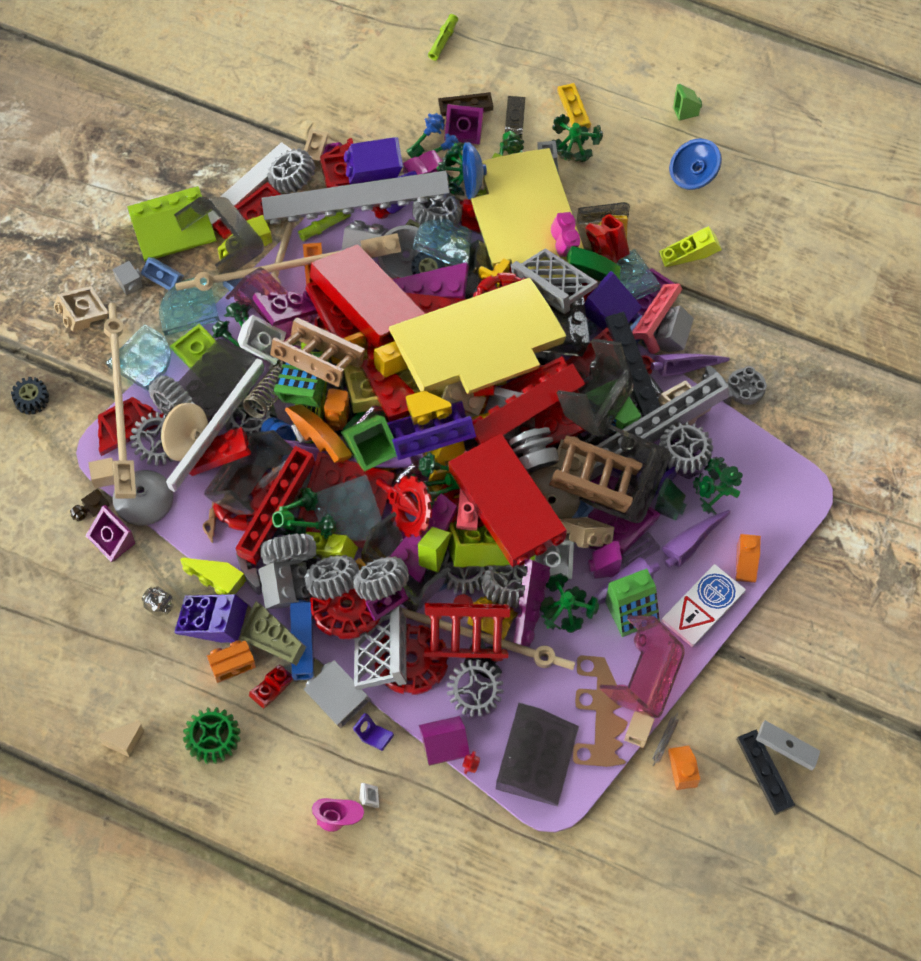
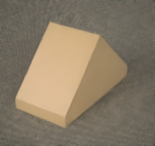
[98,720,144,757]

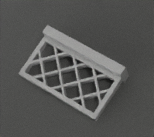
[511,248,598,314]
[354,605,407,690]

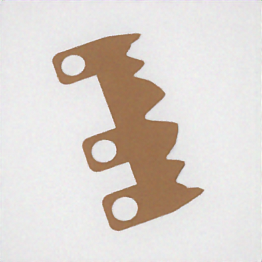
[573,655,628,767]

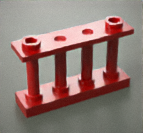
[423,603,510,661]

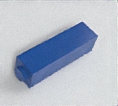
[290,600,314,681]

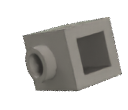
[113,261,143,295]

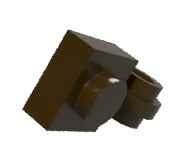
[70,489,110,522]

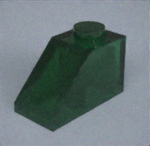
[655,478,687,520]

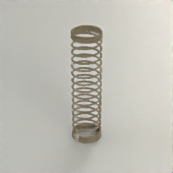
[243,340,301,418]

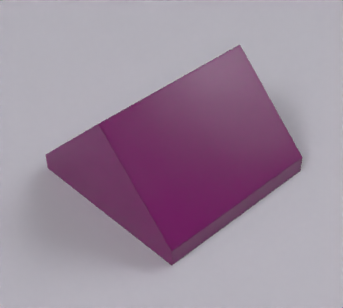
[444,104,484,145]
[86,505,136,562]
[419,716,470,766]

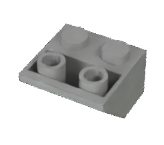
[342,220,388,250]
[642,306,694,353]
[259,562,312,609]

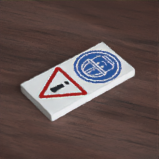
[661,564,746,648]

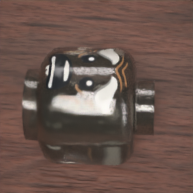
[142,586,174,617]

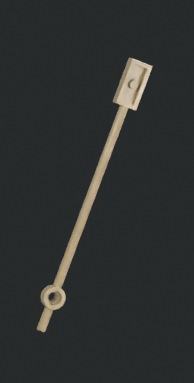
[262,130,328,295]
[175,233,401,291]
[104,303,136,499]
[341,600,576,670]

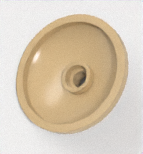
[161,403,208,462]

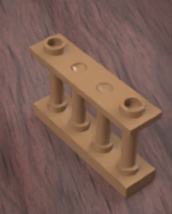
[270,318,365,387]
[549,436,642,513]

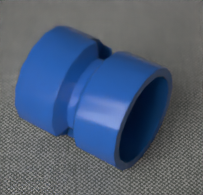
[261,417,296,449]

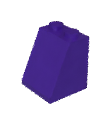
[344,137,403,185]
[580,271,642,330]

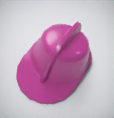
[312,798,364,832]

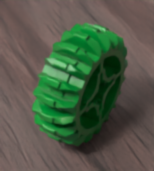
[183,707,241,764]

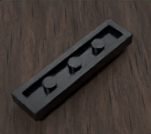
[736,729,795,815]

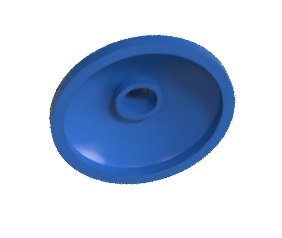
[669,138,722,190]
[462,142,487,199]

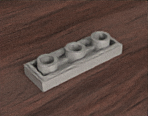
[756,720,820,771]

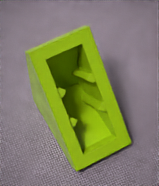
[418,526,452,572]

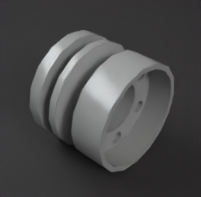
[509,428,560,473]

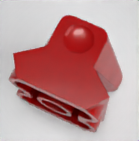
[585,214,630,264]

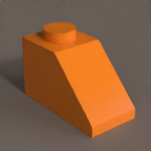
[735,534,761,583]
[668,746,700,790]

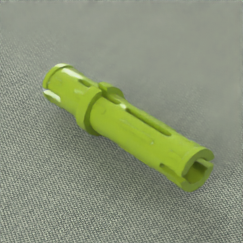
[428,14,459,61]
[298,212,351,242]

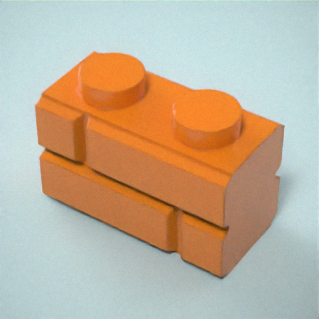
[324,388,350,431]
[207,640,256,683]

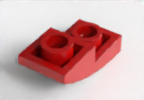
[249,664,293,709]

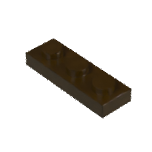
[438,92,494,117]

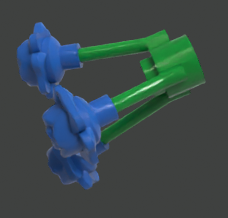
[406,113,459,158]

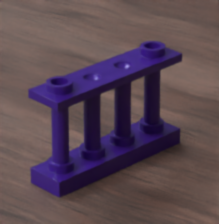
[387,401,476,461]

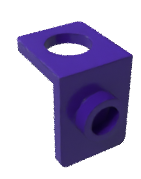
[353,713,394,751]

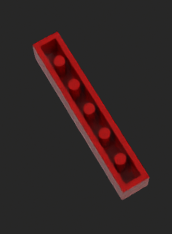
[472,363,585,445]
[235,446,315,565]

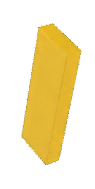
[557,83,591,128]

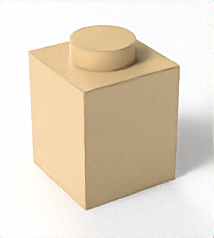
[88,458,114,489]
[624,711,654,748]

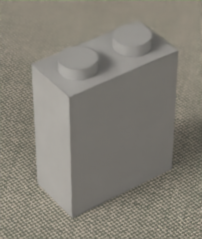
[304,660,371,729]

